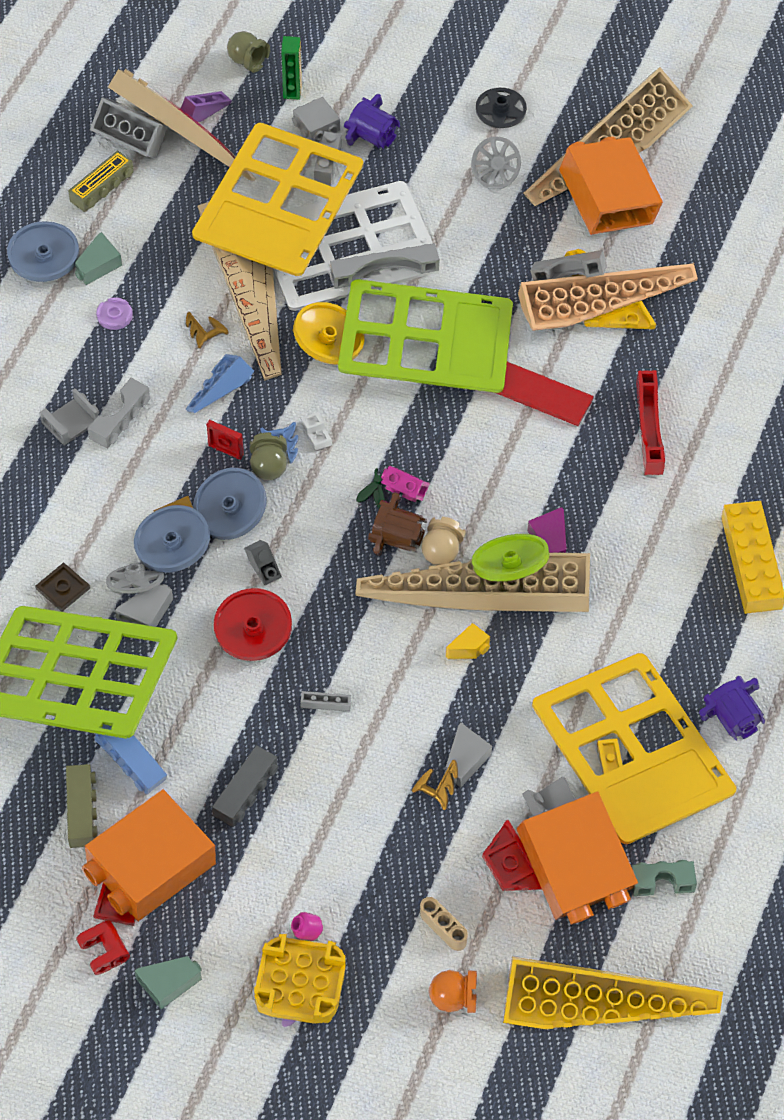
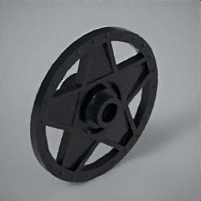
[476,87,527,128]

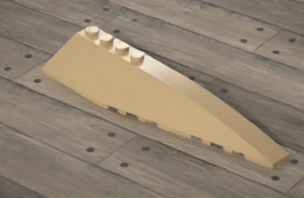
[524,67,693,206]

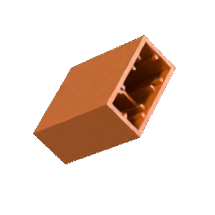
[559,137,663,235]
[82,789,216,922]
[516,791,638,925]

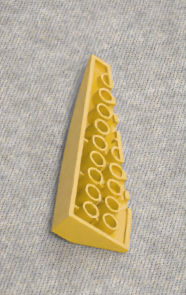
[503,956,723,1029]

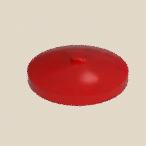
[214,588,292,661]

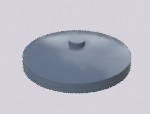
[7,221,79,282]
[193,468,267,540]
[134,505,210,573]

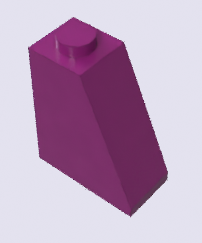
[527,507,566,553]

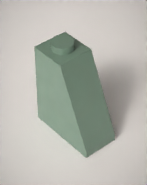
[75,232,122,285]
[134,956,202,1009]

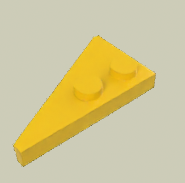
[584,301,656,329]

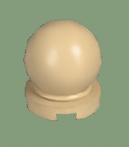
[422,516,466,565]

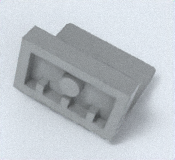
[522,777,577,817]

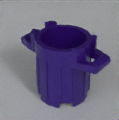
[344,94,400,149]
[699,676,765,741]

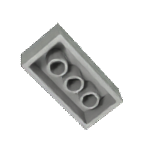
[90,98,168,158]

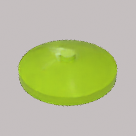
[472,534,549,581]

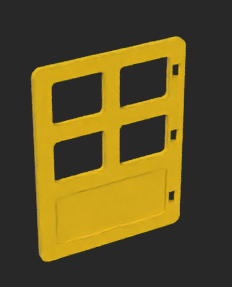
[192,123,363,276]
[532,653,736,844]

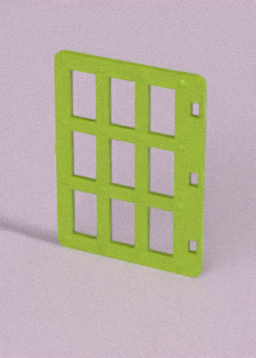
[0,606,178,739]

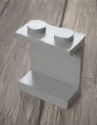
[40,389,99,445]

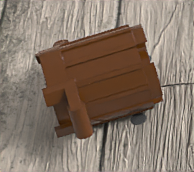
[368,492,427,556]

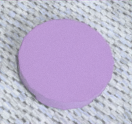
[96,298,133,330]

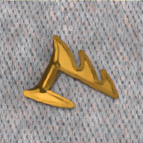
[186,312,229,348]
[412,760,458,810]

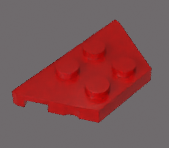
[482,820,542,891]

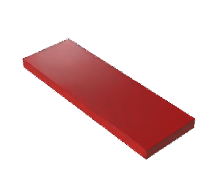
[496,361,594,427]

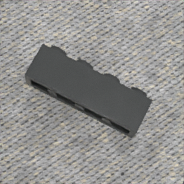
[212,745,278,827]

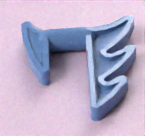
[260,422,298,464]

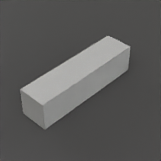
[301,691,351,712]

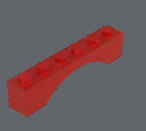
[636,370,665,475]

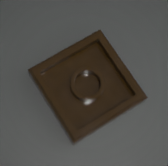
[35,562,90,612]

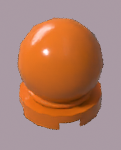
[428,970,477,1013]

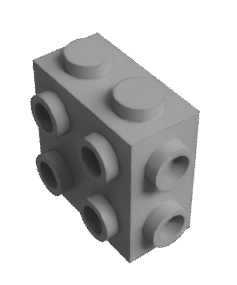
[292,96,340,142]

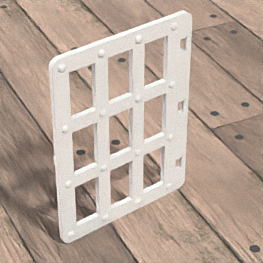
[273,181,442,311]

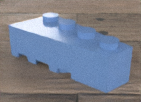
[95,725,167,795]

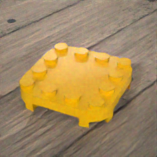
[254,934,346,1023]

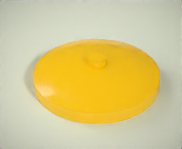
[293,302,365,365]

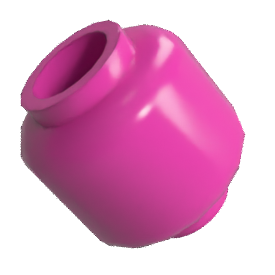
[291,912,323,941]

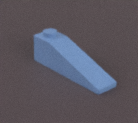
[186,354,254,413]

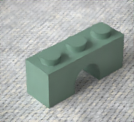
[632,860,697,896]

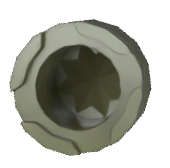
[227,31,270,73]
[250,432,287,481]

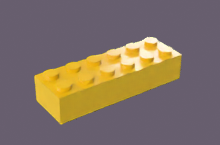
[721,501,784,614]

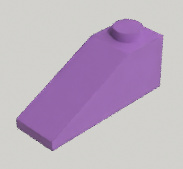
[180,91,232,122]

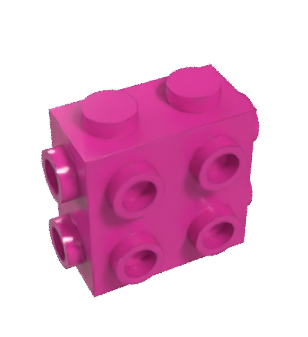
[381,466,430,502]

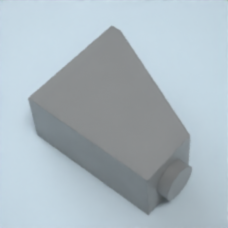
[115,584,173,627]
[445,723,492,788]

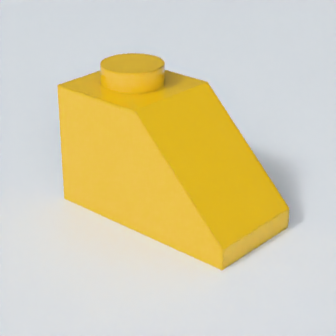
[446,623,490,659]

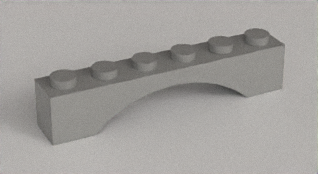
[330,243,440,289]

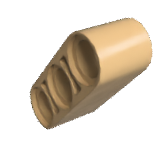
[420,897,468,951]

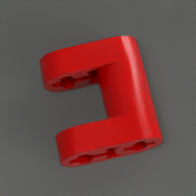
[76,920,130,975]

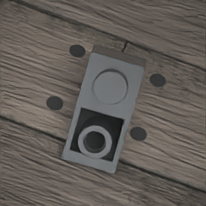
[244,540,282,585]

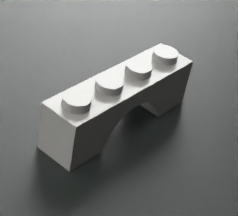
[530,250,607,281]
[88,377,150,449]

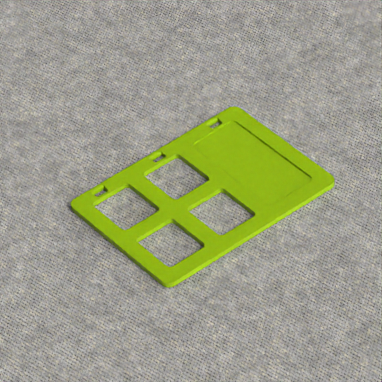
[338,279,513,393]

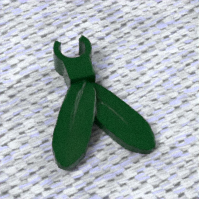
[356,468,385,509]

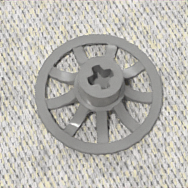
[471,136,521,189]

